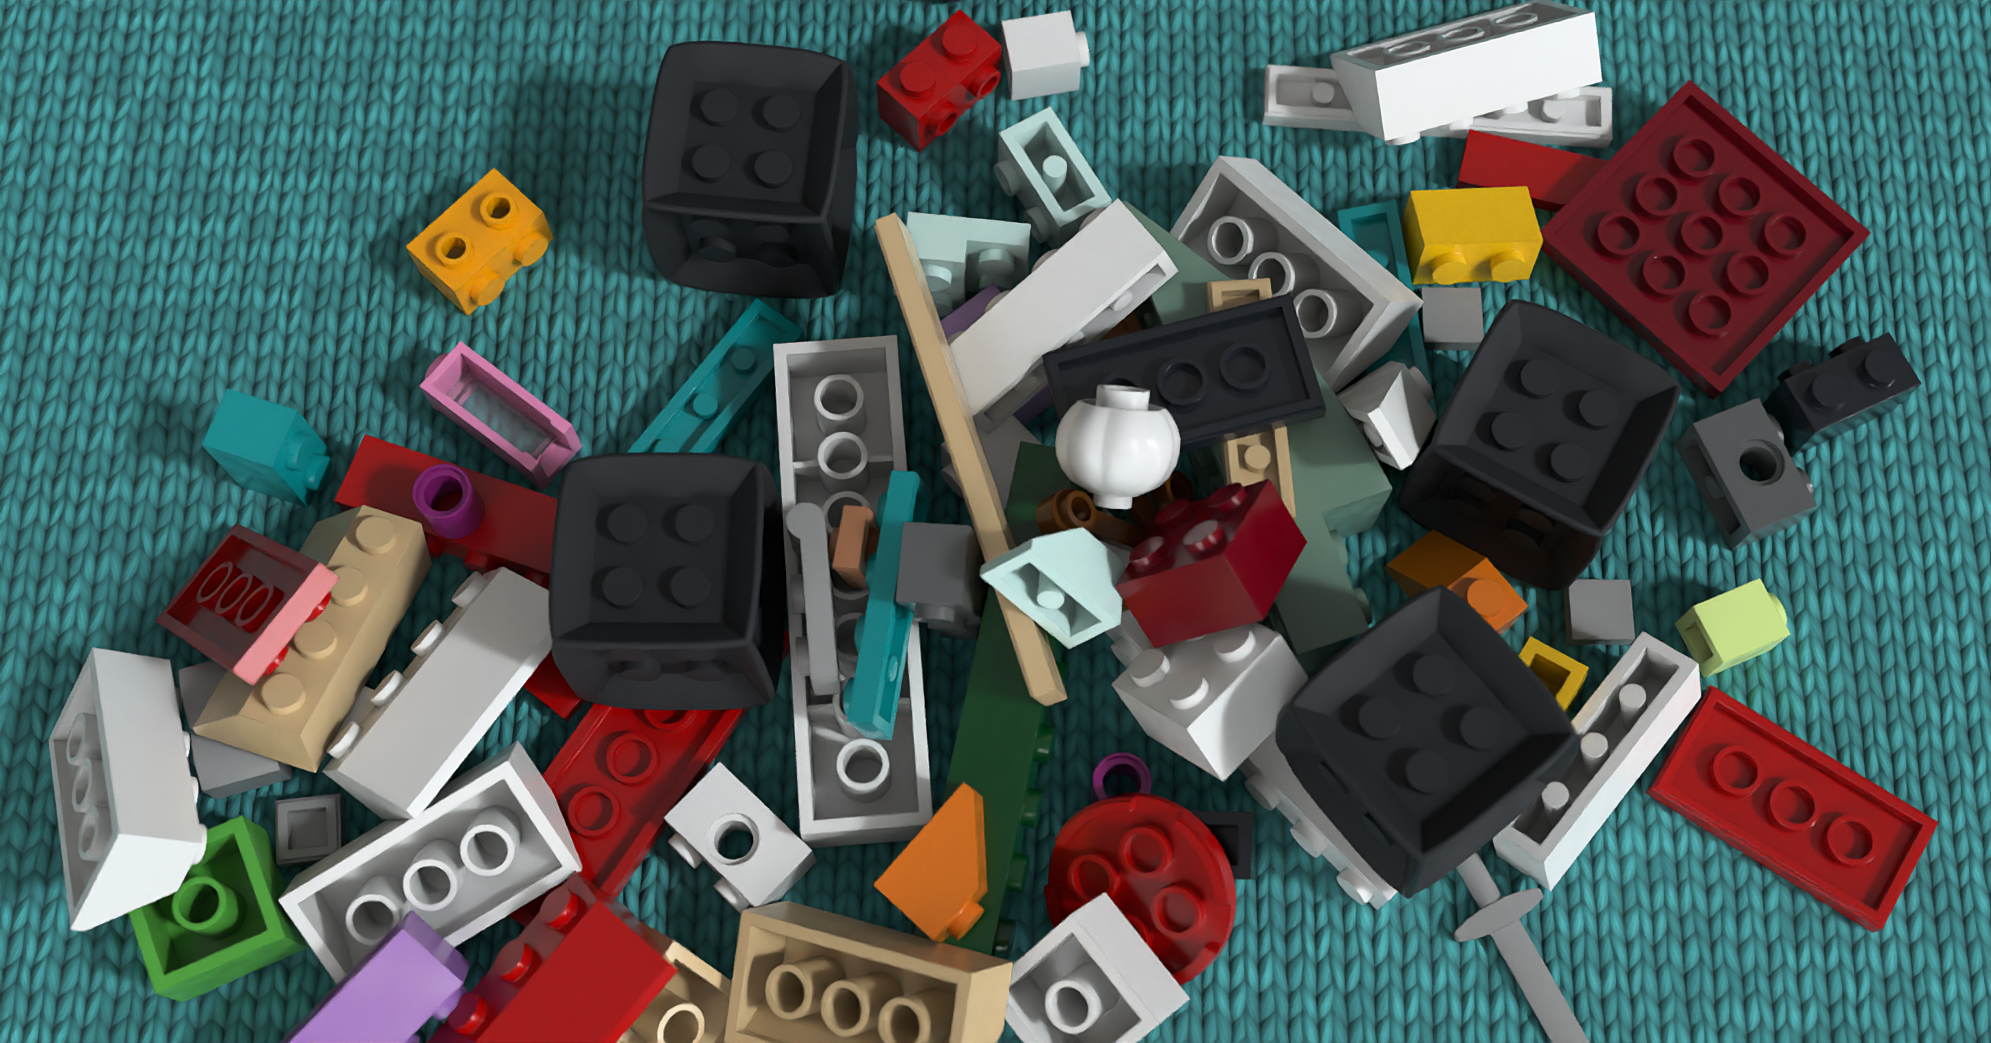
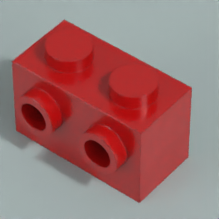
[876,9,1001,153]

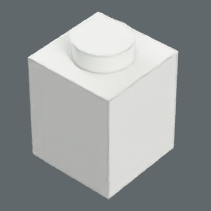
[1001,10,1089,101]

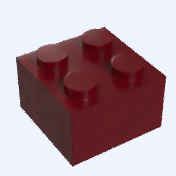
[1114,479,1307,648]

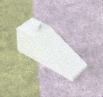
[1336,361,1436,470]

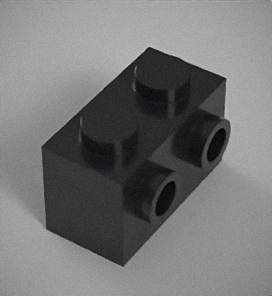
[1762,332,1922,458]

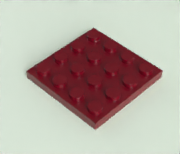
[1540,79,1871,400]

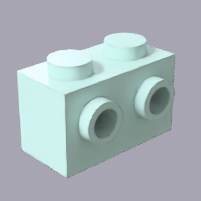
[994,107,1112,250]

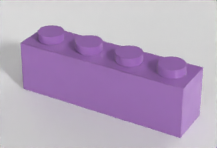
[279,909,471,1043]

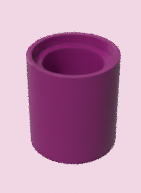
[413,464,484,539]
[1090,752,1151,804]

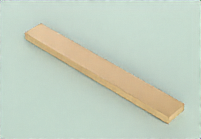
[873,213,1068,706]

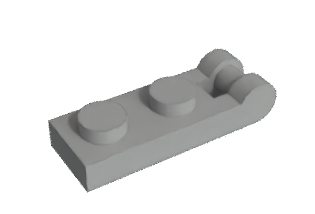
[786,502,841,696]

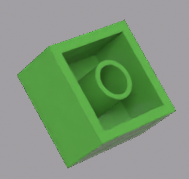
[128,815,308,1003]

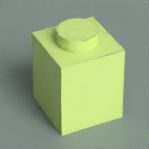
[1674,578,1790,678]

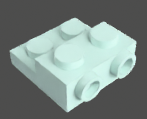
[893,212,1031,316]

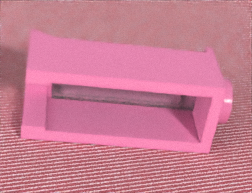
[420,341,582,491]

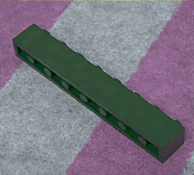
[914,441,1104,959]

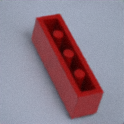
[334,434,557,590]

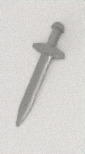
[1453,847,1590,1043]

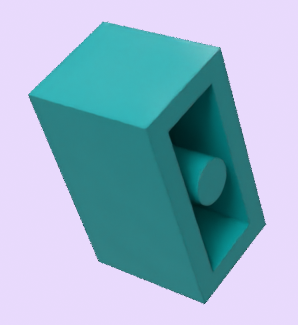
[201,388,332,508]

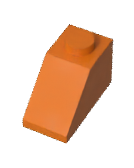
[1384,529,1528,635]
[873,782,987,942]

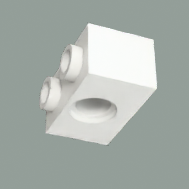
[664,762,817,914]

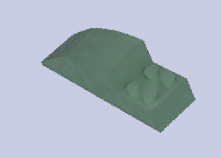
[1122,201,1393,678]

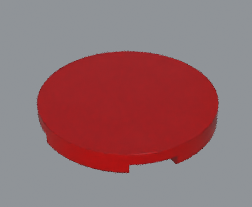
[1044,793,1236,986]

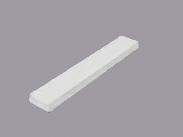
[1262,64,1612,149]

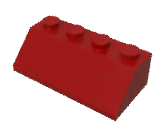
[427,871,678,1043]

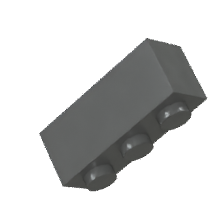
[896,522,989,640]

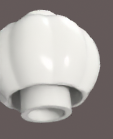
[1055,385,1180,509]

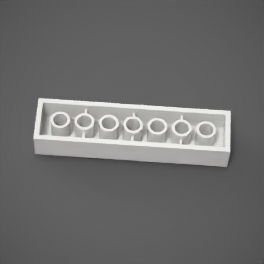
[773,335,933,848]

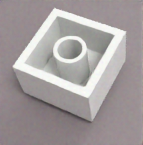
[1111,622,1309,781]
[1005,892,1190,1043]

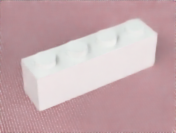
[947,198,1178,434]
[1492,631,1701,891]

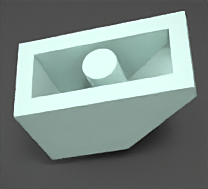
[980,527,1125,649]

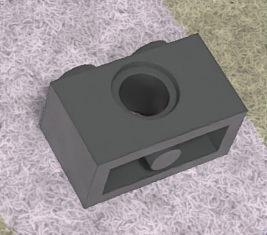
[1675,398,1817,551]

